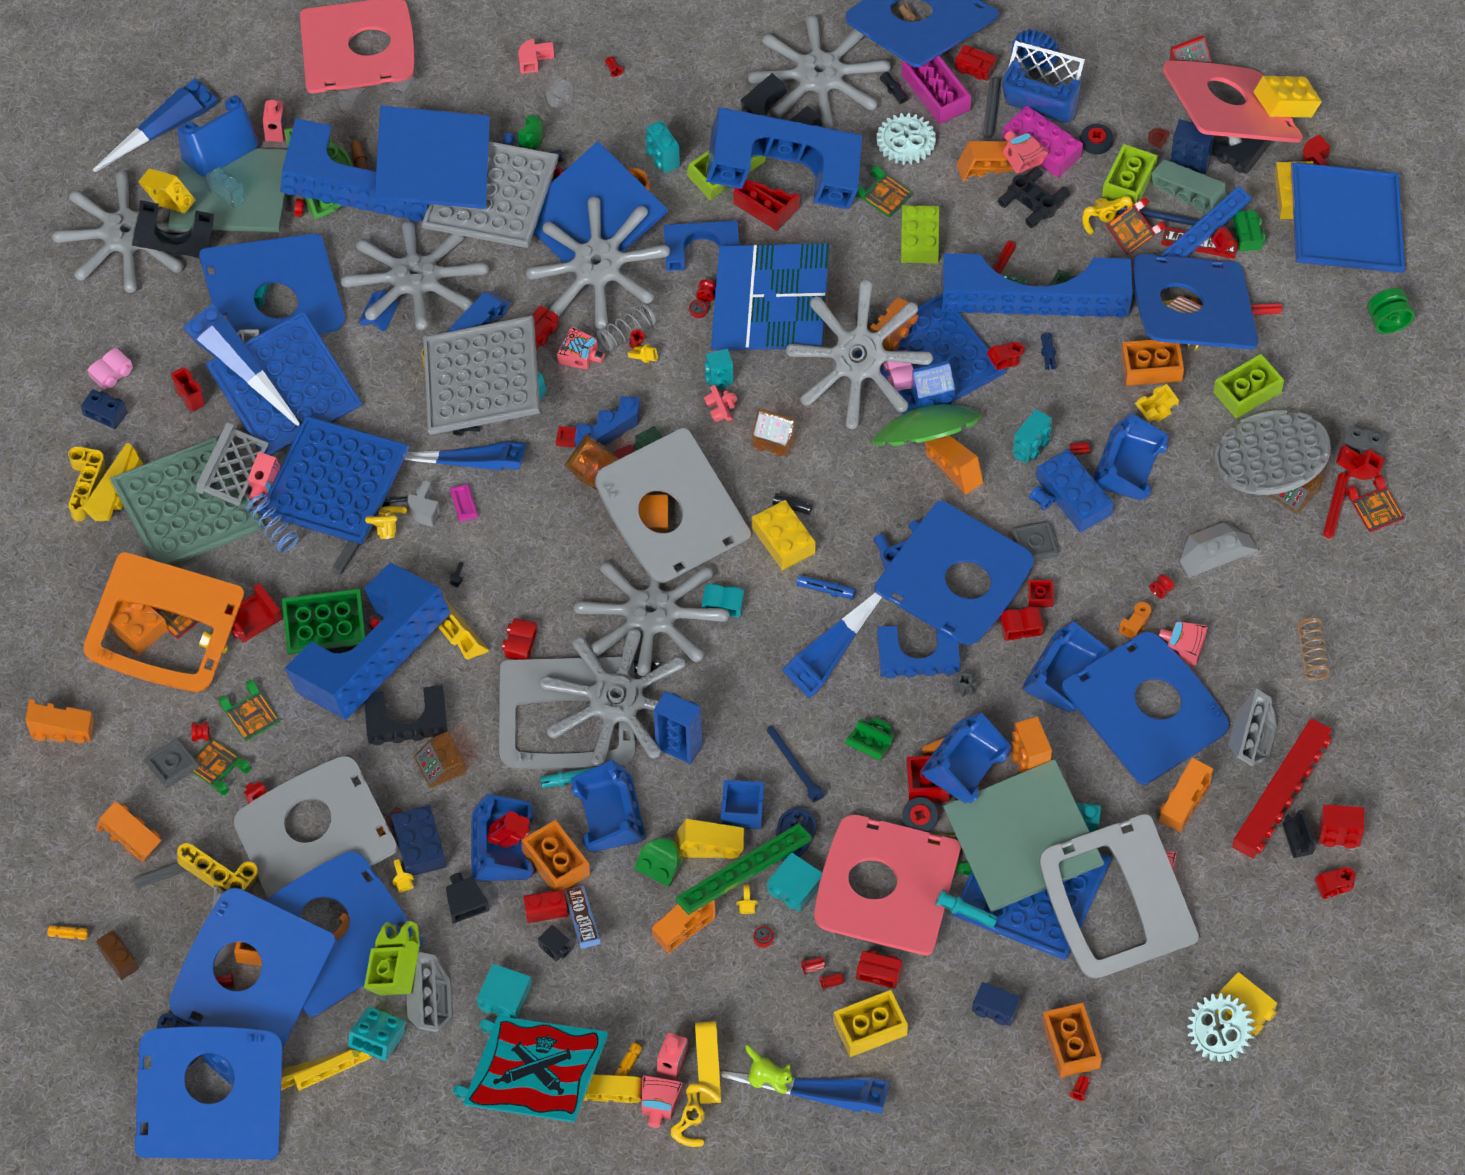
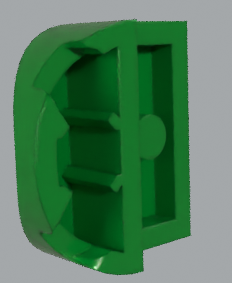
[518,114,544,150]
[845,718,894,761]
[634,837,683,887]

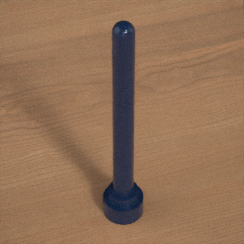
[1116,206,1199,226]
[767,726,825,803]

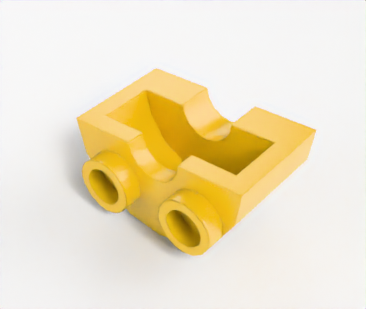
[1135,384,1179,422]

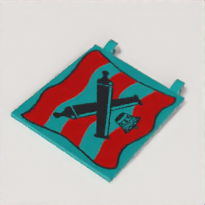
[453,1016,608,1123]

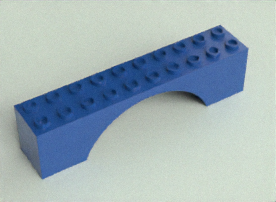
[941,253,1132,318]

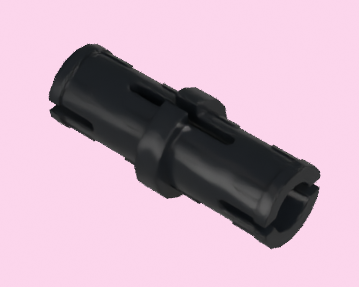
[880,72,909,104]
[772,493,813,515]

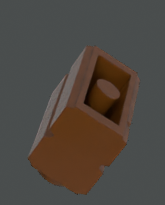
[96,930,138,980]

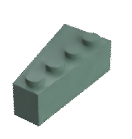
[1151,159,1226,214]

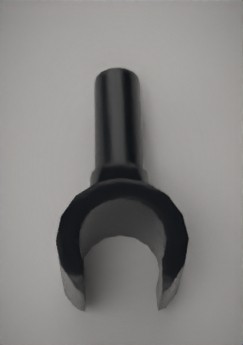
[453,427,480,436]
[382,495,406,507]
[450,562,464,588]

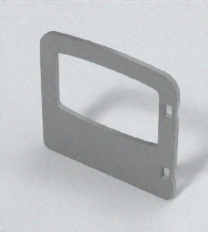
[499,657,635,770]
[1039,814,1199,979]

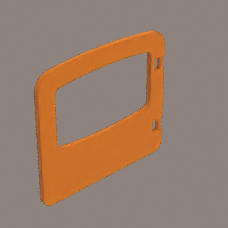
[83,552,244,693]

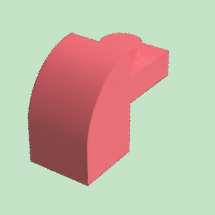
[518,39,554,74]

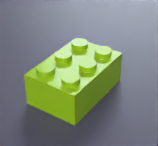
[1102,144,1158,204]
[901,205,939,263]
[1213,354,1284,419]

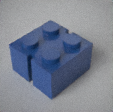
[721,780,765,829]

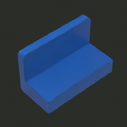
[358,289,399,331]

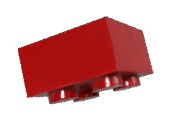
[1028,580,1053,607]

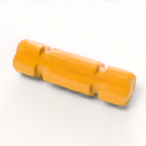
[47,925,88,940]
[615,1043,642,1076]

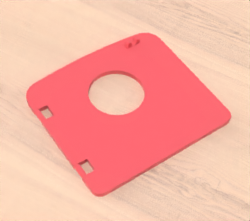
[300,0,415,93]
[1162,61,1303,143]
[814,815,961,955]

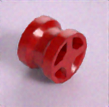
[696,279,716,302]
[1149,574,1174,599]
[191,721,210,742]

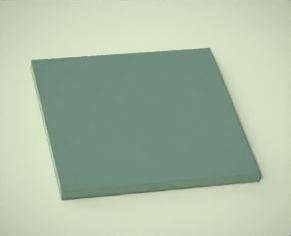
[168,149,287,232]
[110,437,265,566]
[943,759,1104,912]

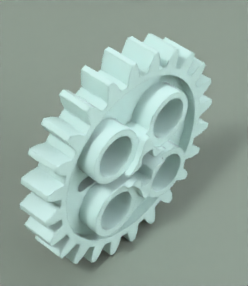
[877,113,936,165]
[1187,993,1256,1062]

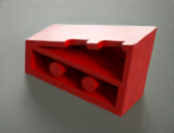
[733,179,800,231]

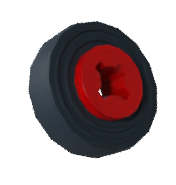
[1080,124,1113,155]
[902,797,938,832]

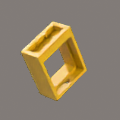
[138,168,196,214]

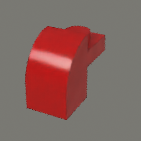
[1301,134,1331,166]
[1336,445,1384,480]

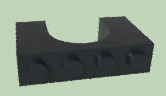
[740,73,822,127]
[1212,138,1271,174]
[132,200,214,258]
[364,685,448,745]

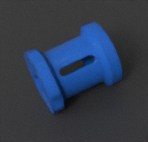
[1029,486,1055,511]

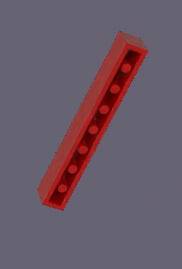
[1232,718,1333,859]

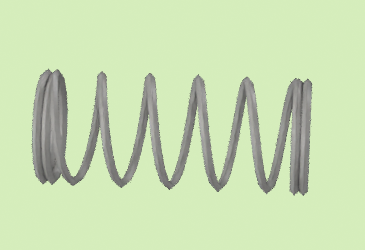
[597,303,656,351]

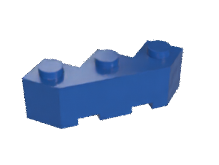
[447,291,511,332]
[575,396,640,451]

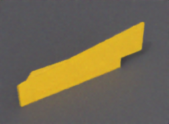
[83,443,143,521]
[438,596,490,660]
[281,1048,372,1091]

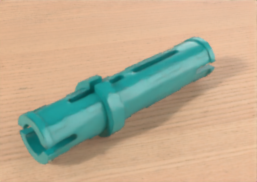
[540,767,595,789]

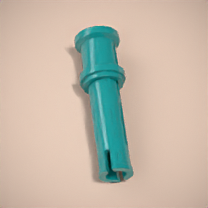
[935,889,997,928]

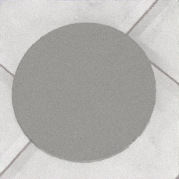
[1215,410,1331,495]

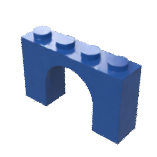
[664,220,739,271]
[877,624,960,679]

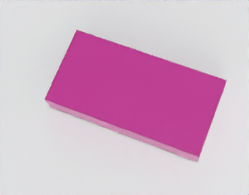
[450,484,478,522]

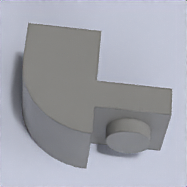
[408,480,440,527]

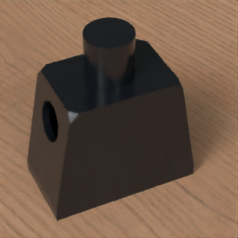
[445,873,489,924]

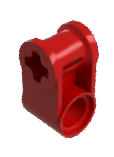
[986,342,1025,370]
[1314,867,1356,899]

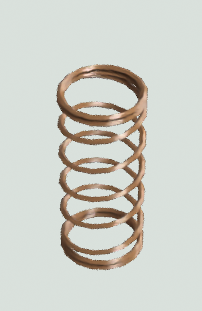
[1297,618,1330,681]

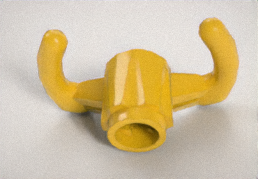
[1082,196,1134,235]
[365,506,407,539]
[670,1083,721,1147]

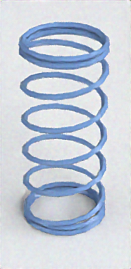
[246,494,299,552]

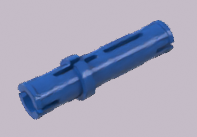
[796,574,856,600]

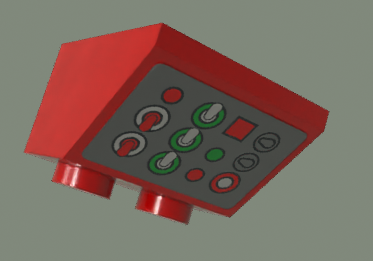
[1169,35,1212,63]

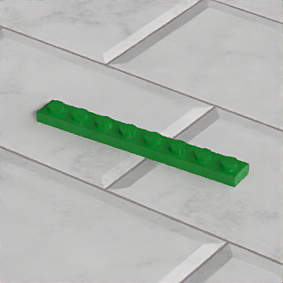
[675,823,812,915]

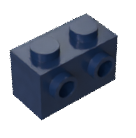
[81,389,127,430]
[972,982,1021,1027]

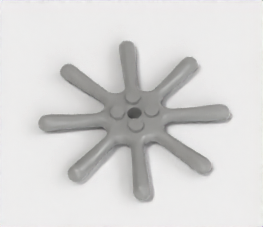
[748,15,891,129]
[52,171,190,293]
[526,196,670,329]
[341,221,489,330]
[786,280,933,429]
[574,562,729,677]
[539,629,685,767]

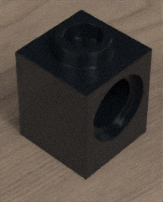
[538,925,571,962]

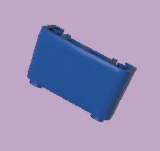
[1002,60,1081,122]
[177,95,258,176]
[1093,413,1169,500]
[1022,621,1109,712]
[921,712,1012,803]
[571,759,646,852]
[471,794,534,881]

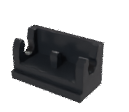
[1282,810,1315,858]

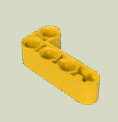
[68,447,106,521]
[177,843,258,892]
[695,1021,721,1104]
[583,1075,642,1103]

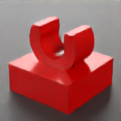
[1211,227,1236,253]
[556,426,577,448]
[243,781,267,804]

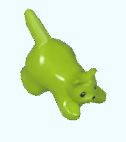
[745,1045,794,1094]

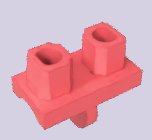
[704,385,737,422]

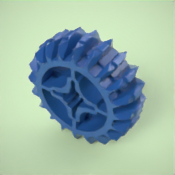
[1011,28,1060,71]

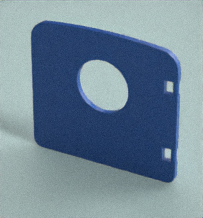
[845,0,999,67]
[199,234,345,335]
[1133,254,1258,349]
[874,501,1034,645]
[1061,632,1229,785]
[265,852,423,1017]
[169,888,336,1048]
[135,1027,283,1160]

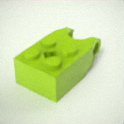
[364,921,420,995]

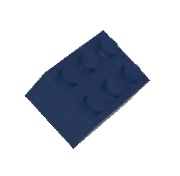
[1171,119,1214,175]
[391,805,446,876]

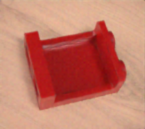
[225,583,283,643]

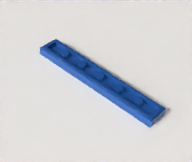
[1159,186,1252,263]

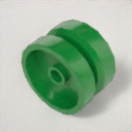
[1366,288,1415,334]

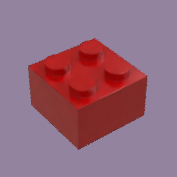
[906,755,949,802]
[1319,804,1364,849]

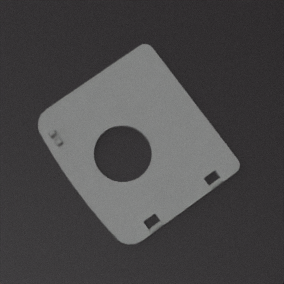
[595,428,751,583]
[234,756,398,898]

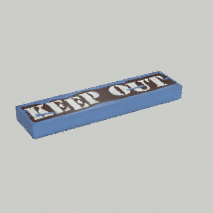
[564,886,601,949]

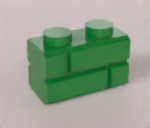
[1233,210,1265,252]

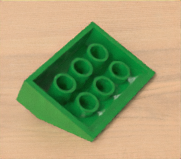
[282,589,366,655]

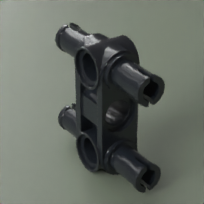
[997,166,1070,228]

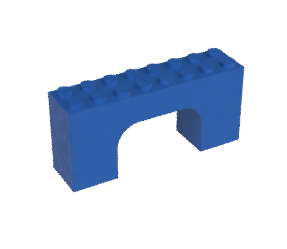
[706,107,862,209]
[280,118,429,222]
[285,562,451,720]

